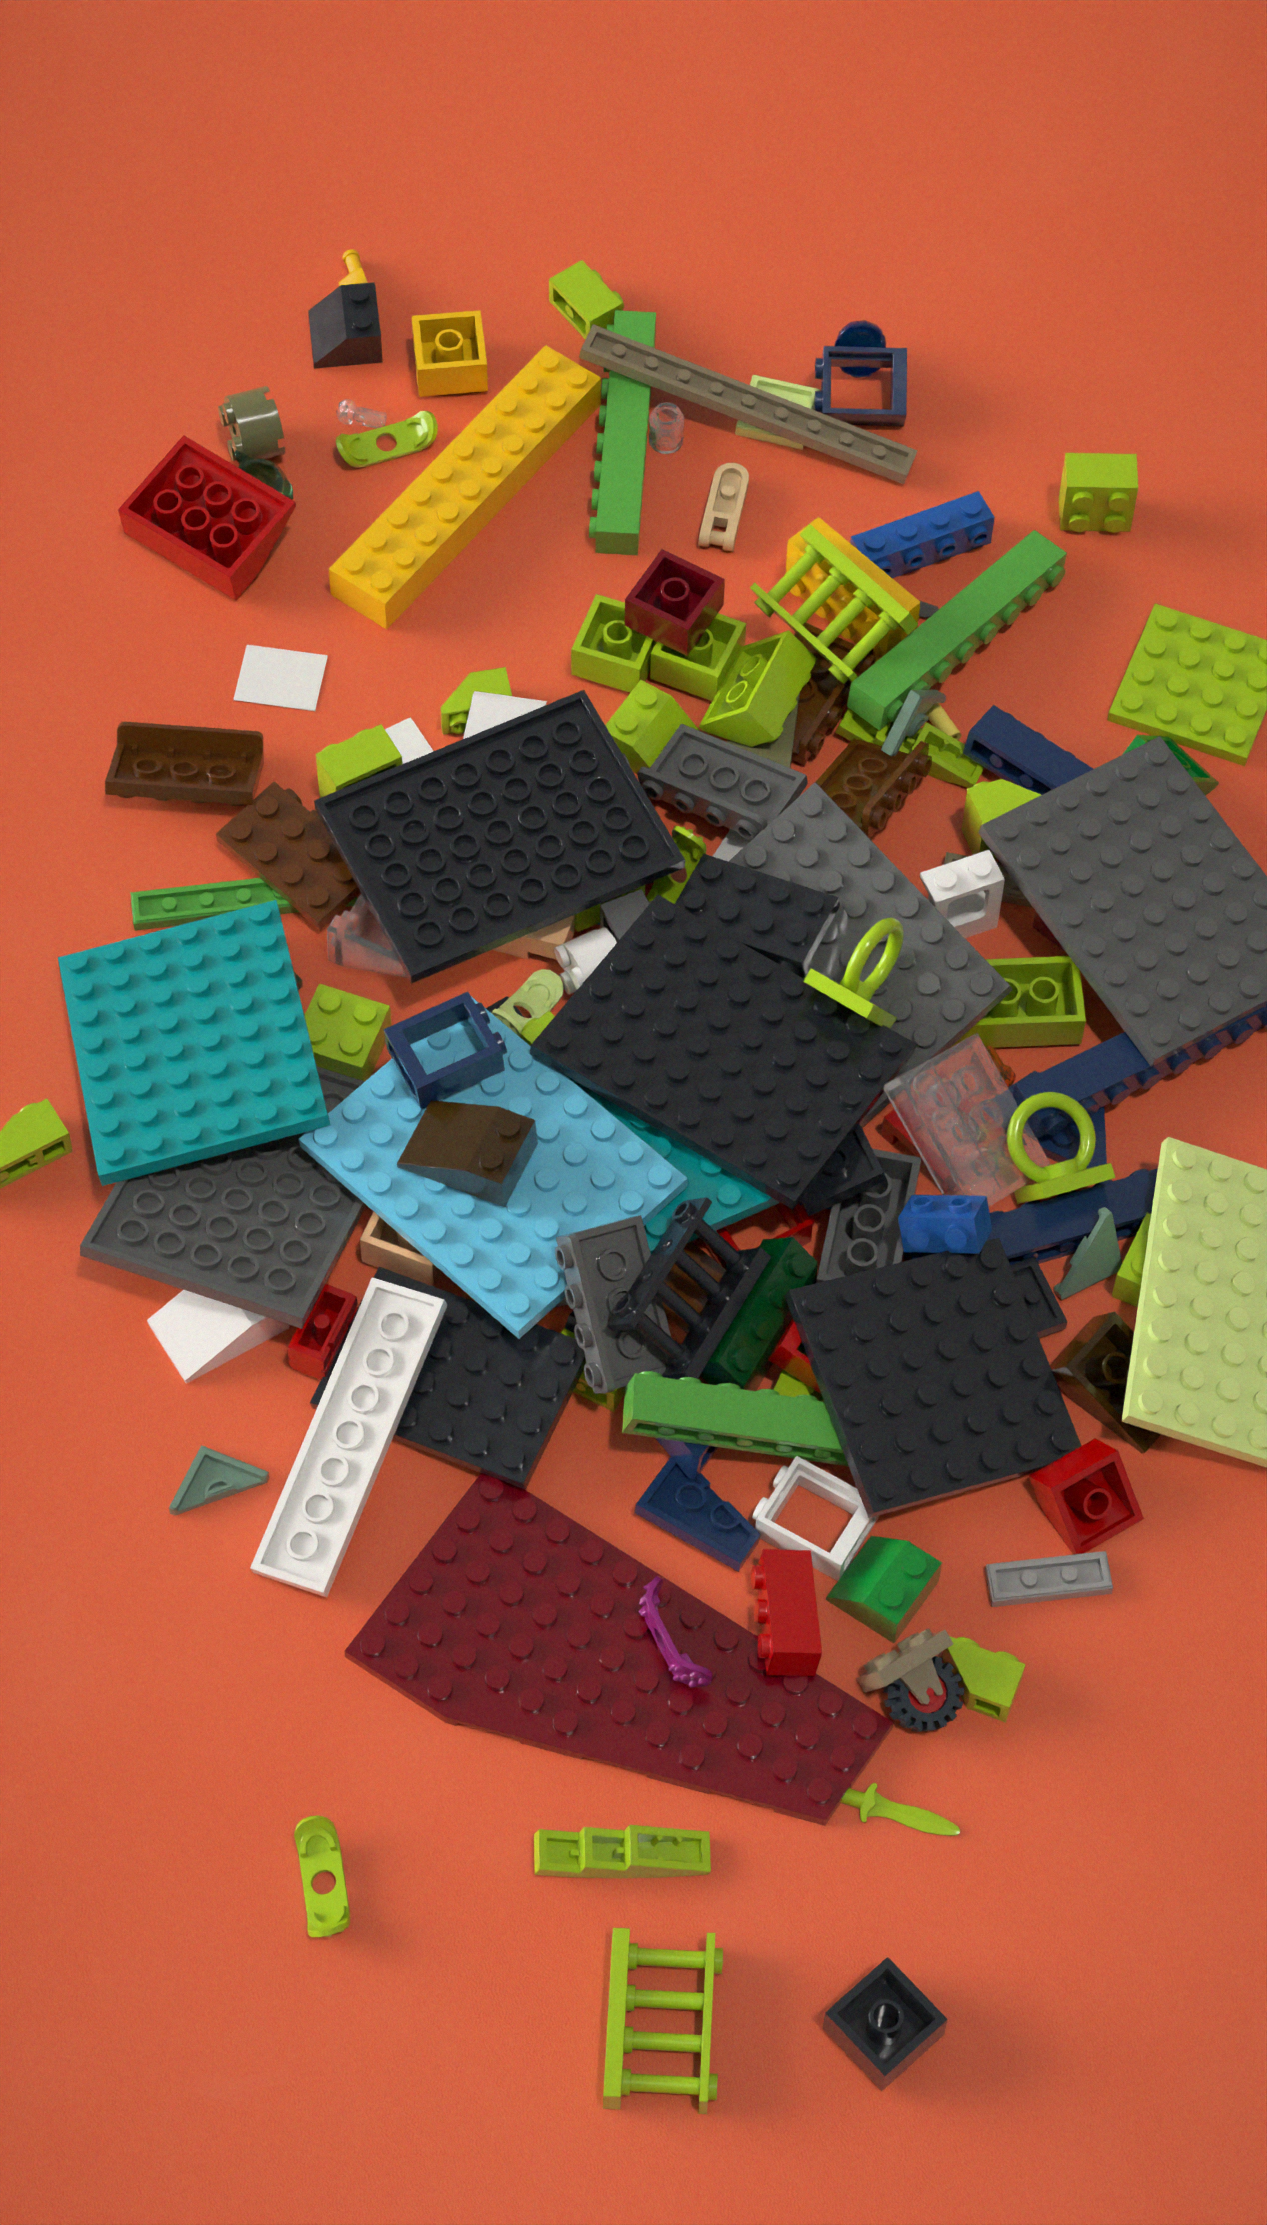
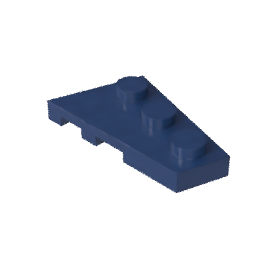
[635,1456,761,1572]

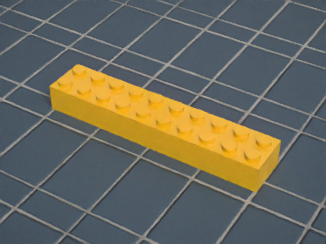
[328,345,601,630]

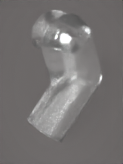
[336,399,387,429]

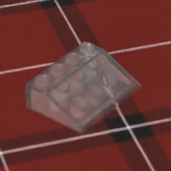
[884,1033,1051,1206]

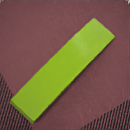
[835,708,984,788]
[534,1825,711,1878]

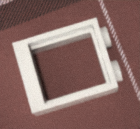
[752,1456,879,1581]

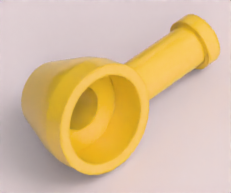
[339,249,368,286]

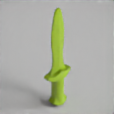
[841,1783,960,1836]

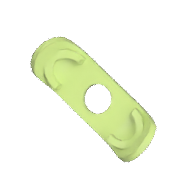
[492,969,564,1037]

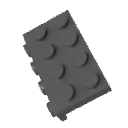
[637,724,808,840]
[555,1215,671,1393]

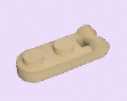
[698,463,749,552]

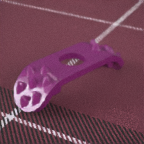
[639,1576,713,1688]

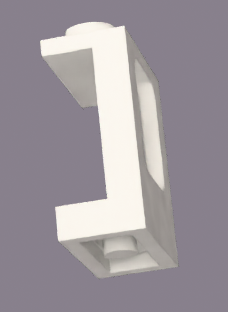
[920,850,1005,938]

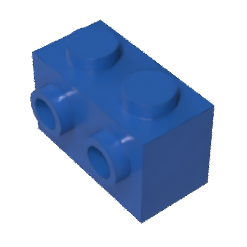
[898,1195,992,1253]

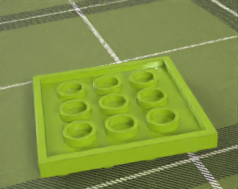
[1107,604,1267,766]

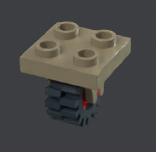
[856,1628,964,1732]

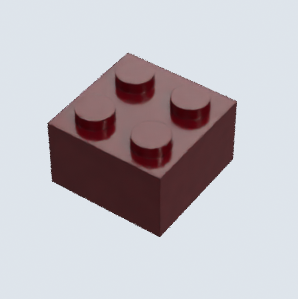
[625,549,725,656]

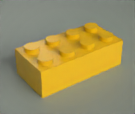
[785,517,920,661]

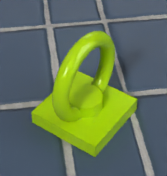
[803,918,904,1029]
[1007,1092,1115,1204]

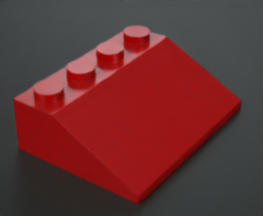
[118,435,296,601]

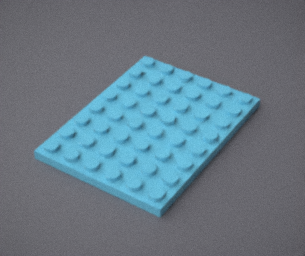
[299,996,688,1339]

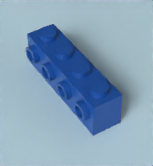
[850,491,995,578]

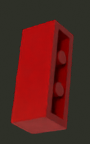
[751,1549,822,1676]

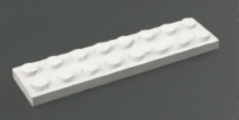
[250,1277,447,1597]

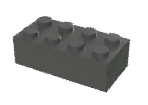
[816,1149,921,1283]

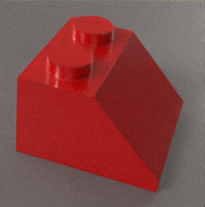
[1029,1438,1144,1555]

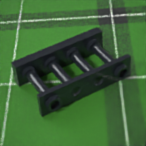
[607,1197,771,1380]

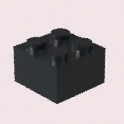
[823,1957,948,2091]

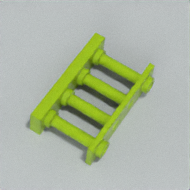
[750,524,918,684]
[603,1928,723,2114]

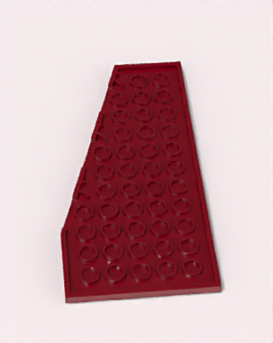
[344,1473,894,1826]

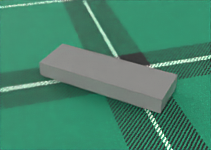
[985,1551,1113,1607]

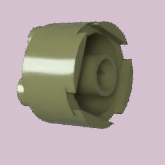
[218,386,285,465]

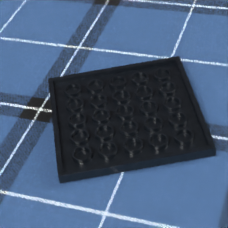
[785,1238,1082,1518]

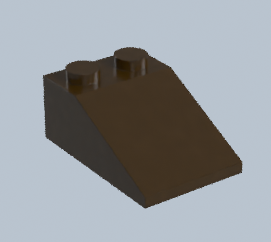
[397,1100,538,1207]
[1050,1312,1161,1453]

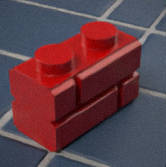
[287,1284,358,1380]

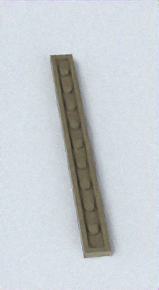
[579,324,918,484]

